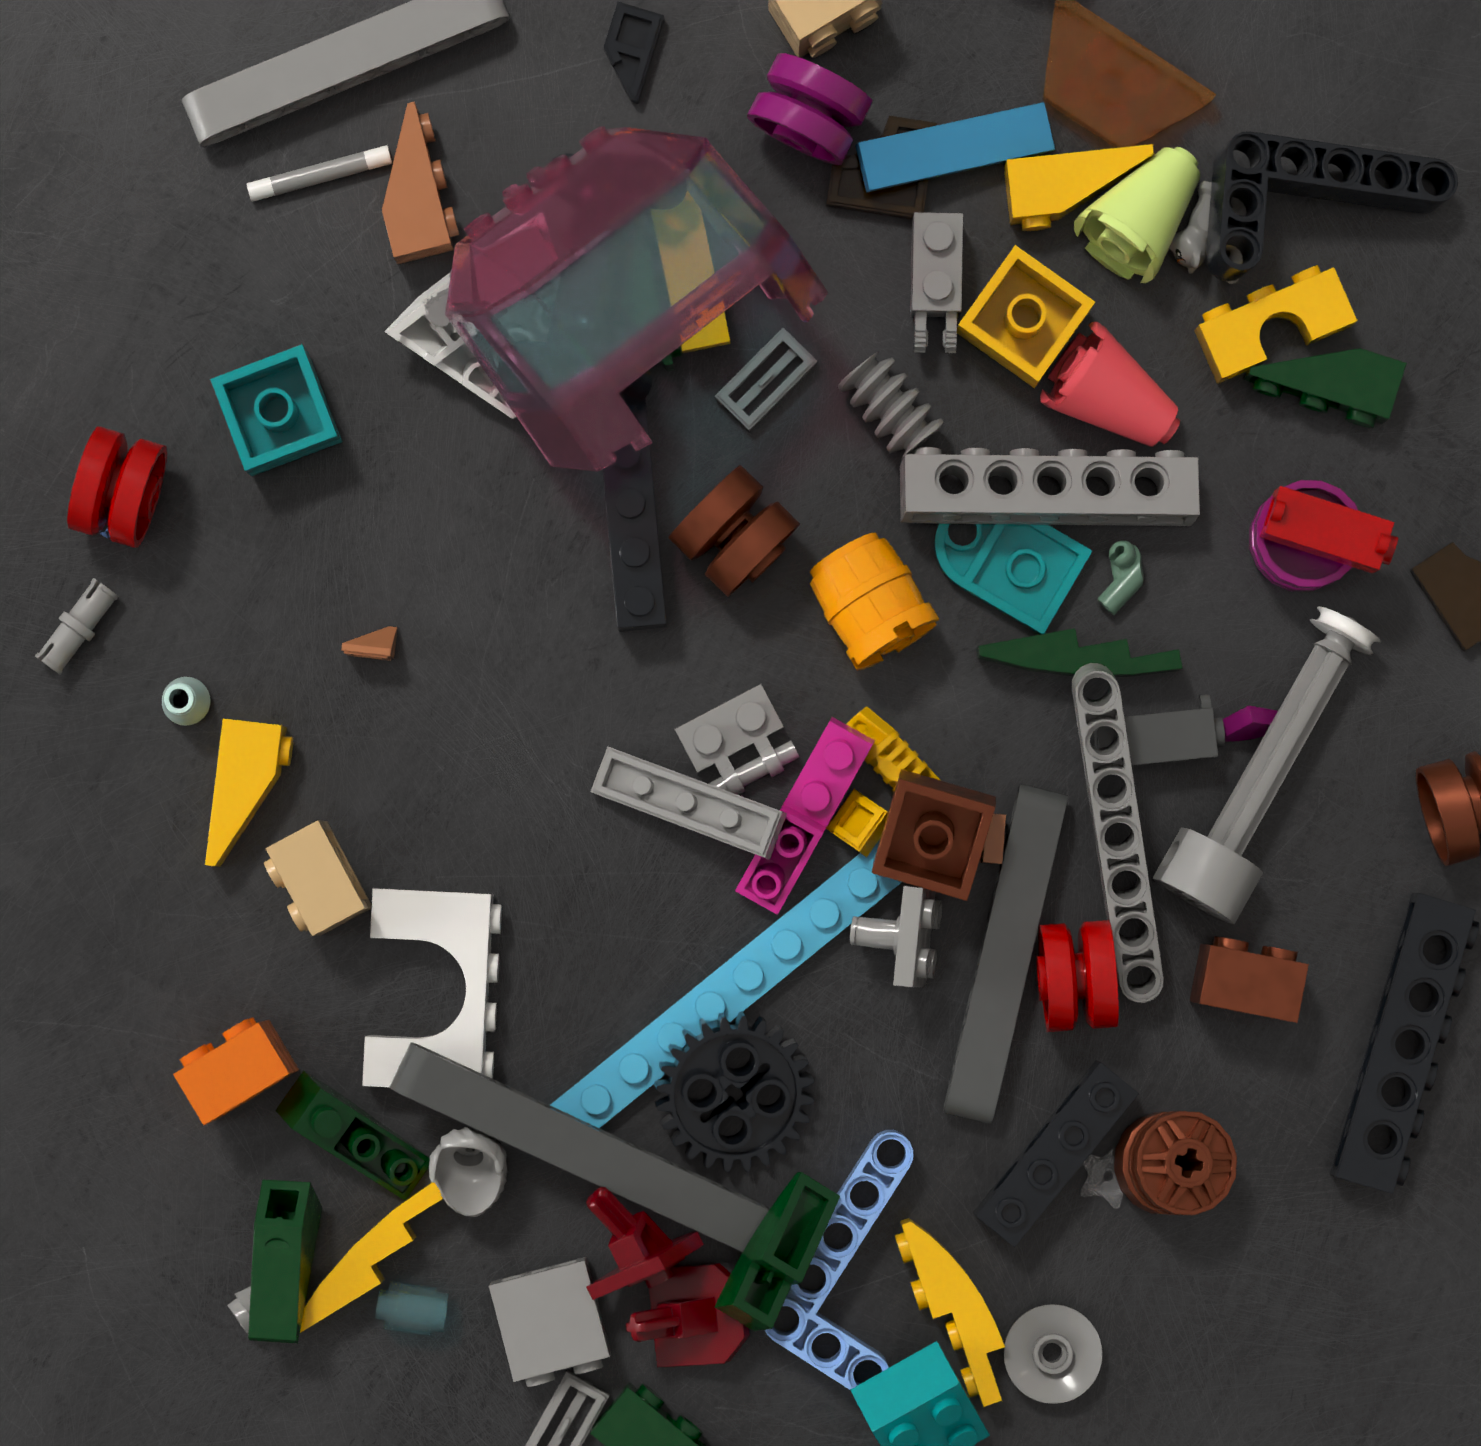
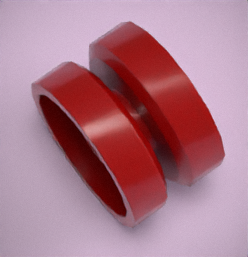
[67,426,168,548]
[1036,920,1119,1032]

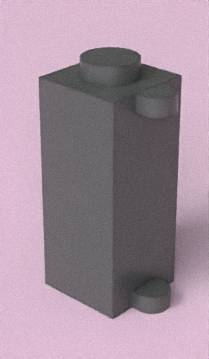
[1093,694,1225,766]

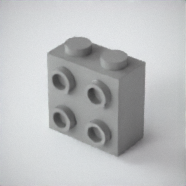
[489,1257,611,1387]

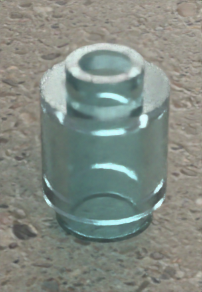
[376,1281,449,1336]

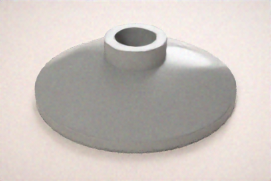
[1004,1304,1102,1404]

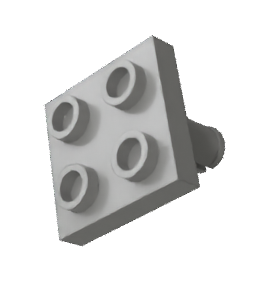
[850,886,942,987]

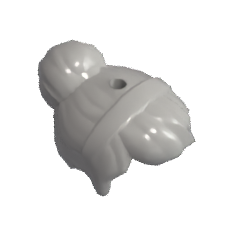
[429,1127,508,1217]

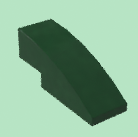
[715,1172,840,1331]

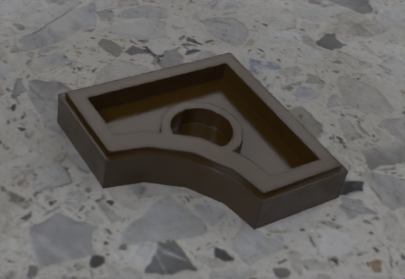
[826,116,937,220]
[1410,542,1481,651]

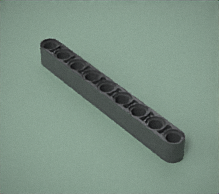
[389,1042,771,1252]

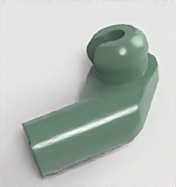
[1097,540,1144,615]

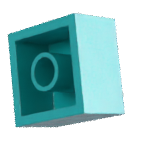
[210,344,342,477]
[850,1341,990,1446]

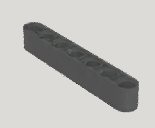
[943,784,1068,1125]

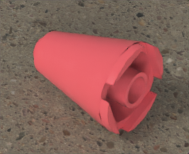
[1040,322,1180,447]

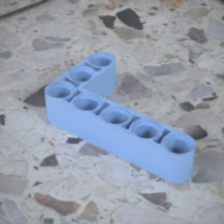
[765,1130,913,1390]

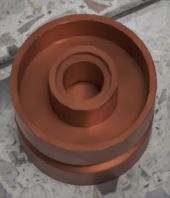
[669,465,800,597]

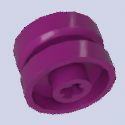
[747,53,873,165]
[1249,480,1358,592]

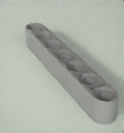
[181,0,510,146]
[1072,663,1164,1003]

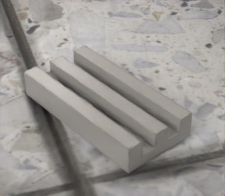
[715,328,818,432]
[525,1370,610,1446]

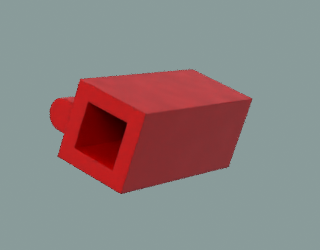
[1260,486,1398,574]

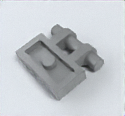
[675,684,800,795]

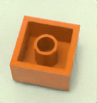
[173,1017,299,1126]

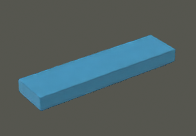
[855,102,1055,193]

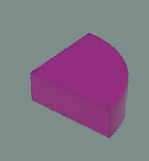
[1222,705,1278,742]

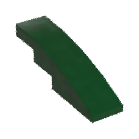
[976,628,1183,677]

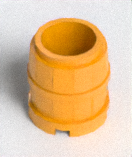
[810,532,939,671]

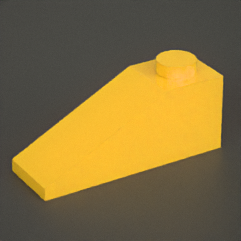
[1004,144,1154,231]
[205,718,293,867]

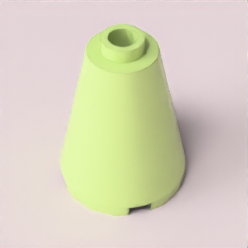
[1074,147,1201,283]

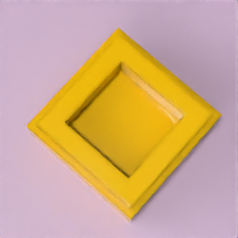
[826,789,888,857]

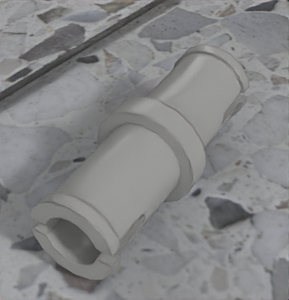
[35,578,119,675]

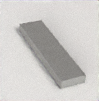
[590,747,787,860]

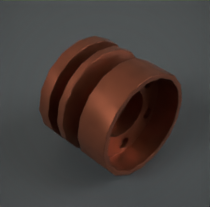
[1416,751,1481,866]
[1114,1111,1237,1215]

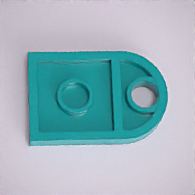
[934,524,1092,635]

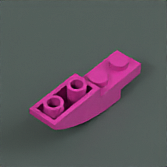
[735,717,875,915]

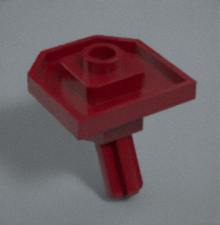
[586,1187,704,1300]
[626,1263,750,1368]

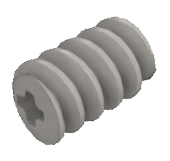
[838,351,944,459]

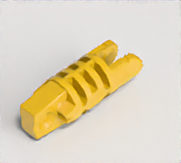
[846,706,940,792]

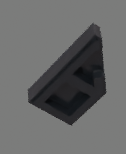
[604,1,665,104]

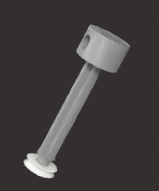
[1152,606,1381,924]

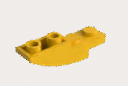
[894,1218,1005,1407]

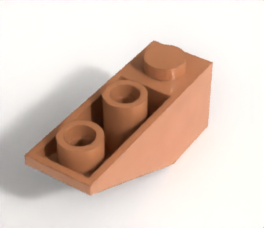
[382,101,459,264]

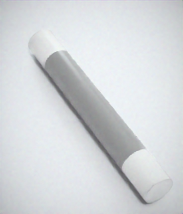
[247,145,392,202]

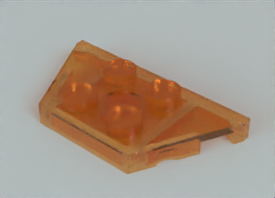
[1042,0,1216,148]

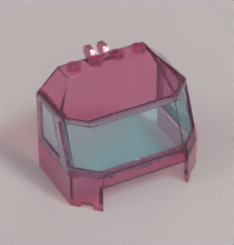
[445,126,828,472]

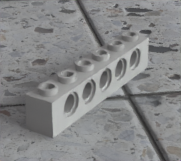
[900,447,1200,526]

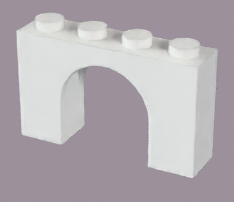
[362,888,502,1087]

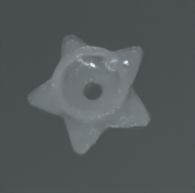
[1080,1145,1123,1209]

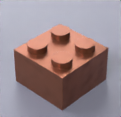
[872,769,996,901]
[1190,936,1309,1023]

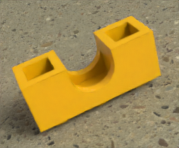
[1194,265,1357,384]

